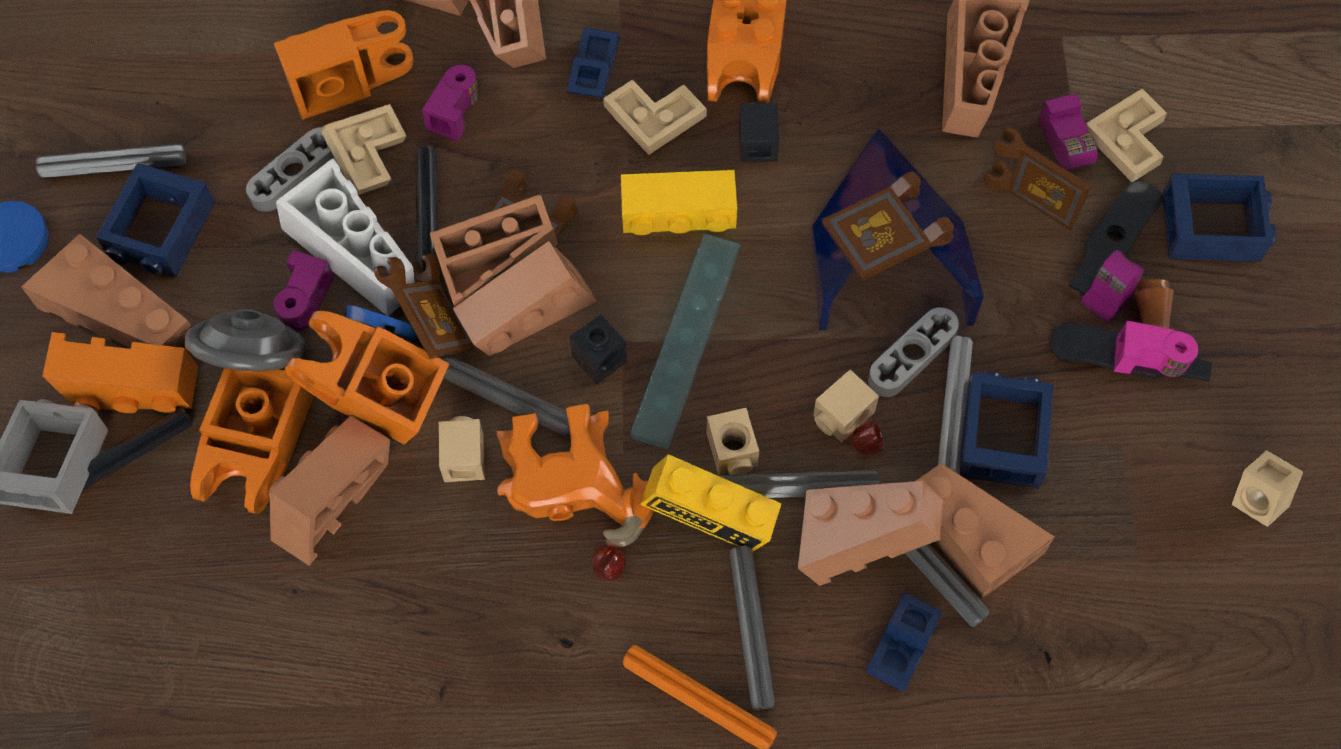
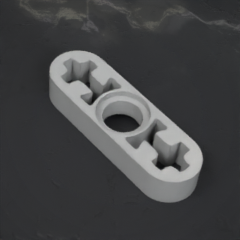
[246,127,335,212]
[868,307,959,397]

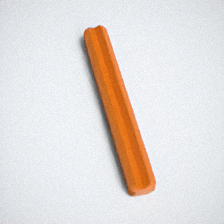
[623,645,777,749]

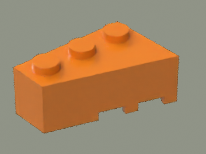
[42,332,199,413]

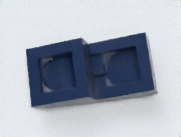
[567,27,620,99]
[865,593,943,692]

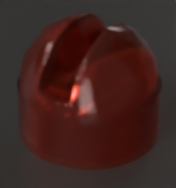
[852,420,885,454]
[592,545,625,581]

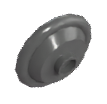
[184,309,307,371]

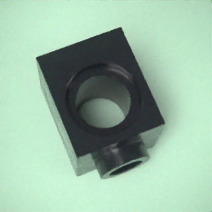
[739,102,779,162]
[569,314,627,385]

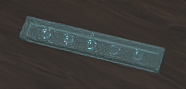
[630,234,740,450]

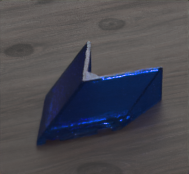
[812,128,984,330]

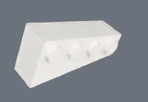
[276,158,415,316]

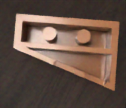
[916,463,1055,599]
[798,481,943,586]

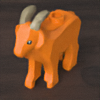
[497,404,654,547]

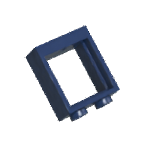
[96,163,215,277]
[1162,173,1276,261]
[960,372,1054,489]

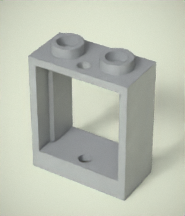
[0,399,109,514]

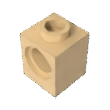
[813,370,879,443]
[706,408,759,476]
[439,416,485,482]
[1232,450,1303,527]

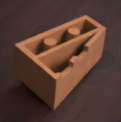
[468,0,546,68]
[430,194,558,306]
[453,241,597,356]
[269,415,390,566]

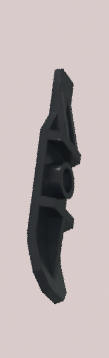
[1068,180,1164,295]
[1050,323,1213,382]

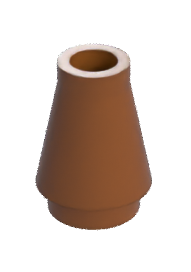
[1134,279,1174,328]

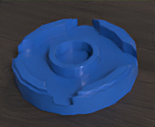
[0,201,50,273]
[344,304,419,343]

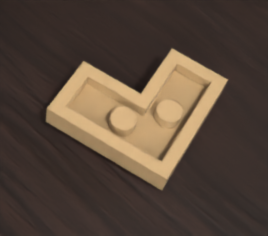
[603,79,707,155]
[1086,89,1167,182]
[321,104,406,195]

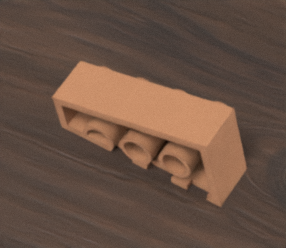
[942,0,1030,138]
[21,234,191,353]

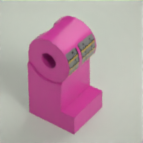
[1114,321,1199,377]

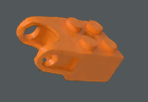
[707,0,787,103]
[274,10,414,120]
[285,311,449,445]
[190,368,314,514]

